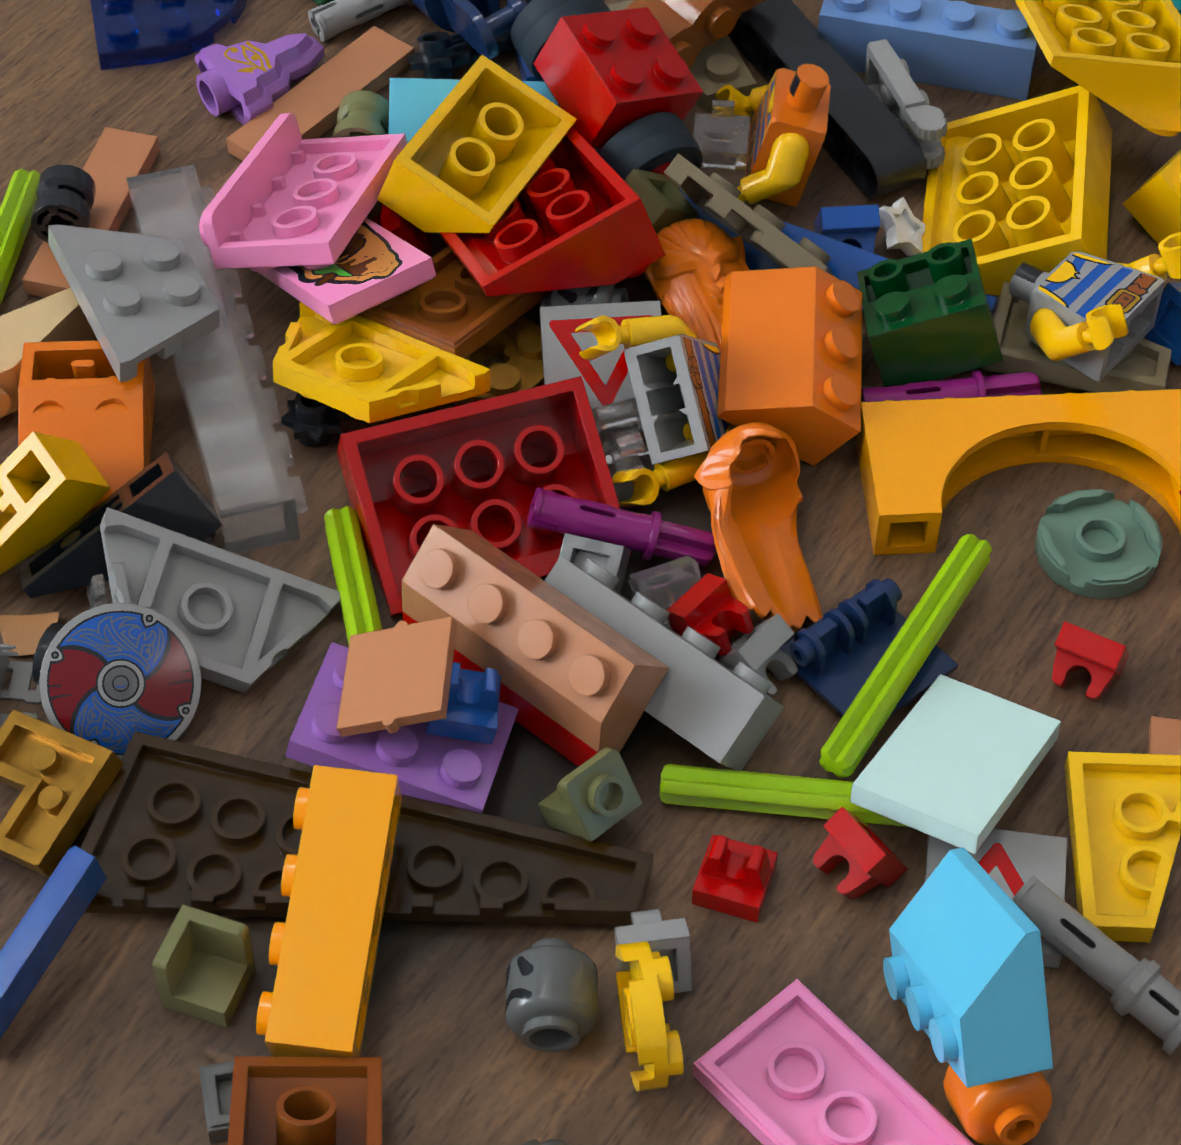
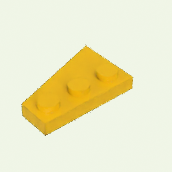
[1064,751,1181,943]

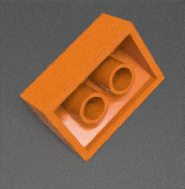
[717,266,863,466]

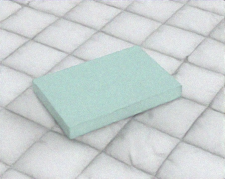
[850,674,1061,854]

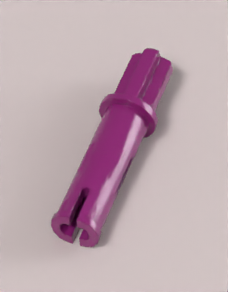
[861,371,1041,402]
[527,487,716,567]

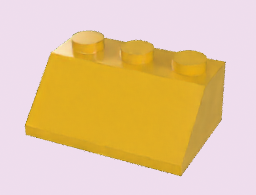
[377,54,577,233]

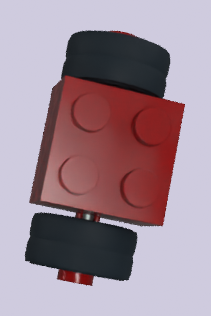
[511,0,703,187]

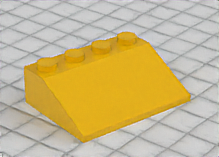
[1015,0,1181,136]
[919,85,1113,296]

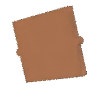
[336,616,457,737]

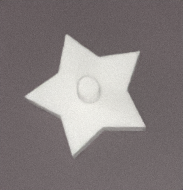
[879,196,926,257]

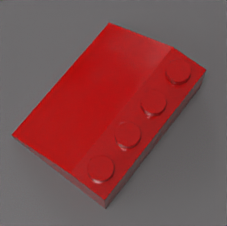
[439,127,666,297]
[337,376,633,617]

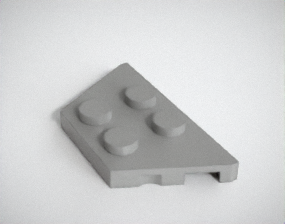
[48,224,220,382]
[100,507,340,693]

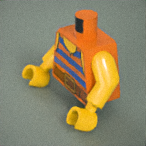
[713,64,831,207]

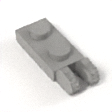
[865,39,948,170]

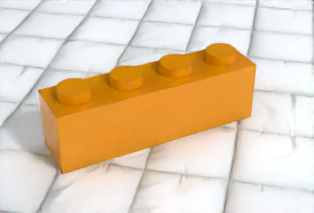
[256,765,402,1057]

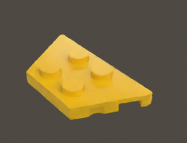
[273,302,491,423]

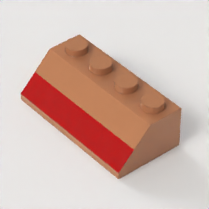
[402,524,669,767]

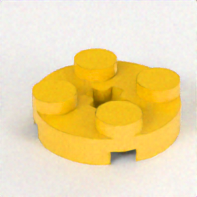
[615,941,684,1092]

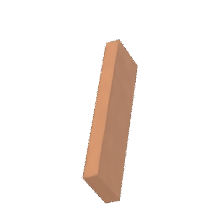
[226,26,415,161]
[22,127,160,298]

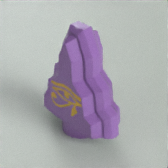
[195,33,325,125]

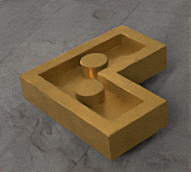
[0,709,124,878]

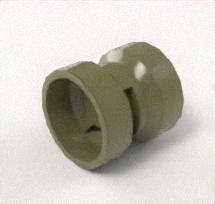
[332,90,389,138]

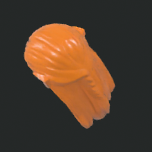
[643,218,750,352]
[694,422,823,633]

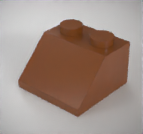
[227,1056,382,1145]

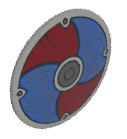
[39,603,201,760]

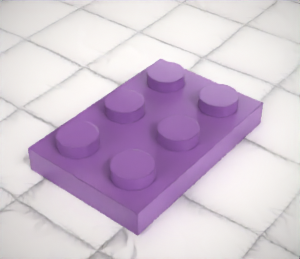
[285,642,518,813]

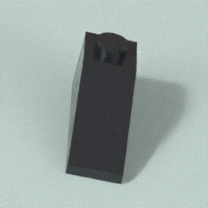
[18,451,222,598]

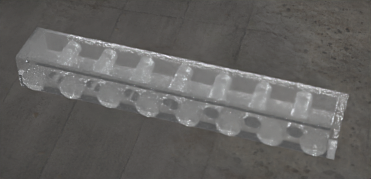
[126,164,308,554]

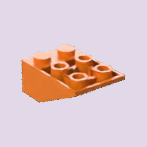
[18,340,155,515]

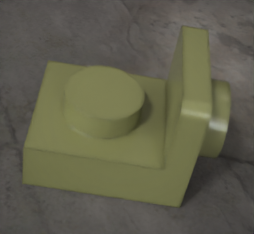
[537,747,643,842]

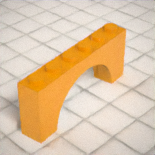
[855,389,1181,555]

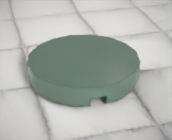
[1034,489,1163,599]

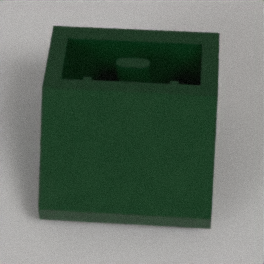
[857,239,1004,387]

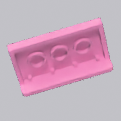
[199,113,407,272]

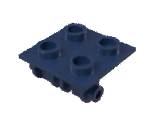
[778,578,958,718]

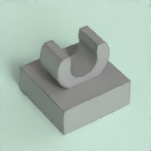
[716,613,798,696]
[615,909,692,993]

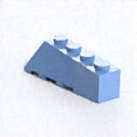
[818,0,1039,101]

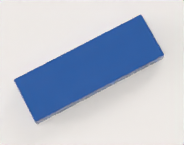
[0,845,107,1039]

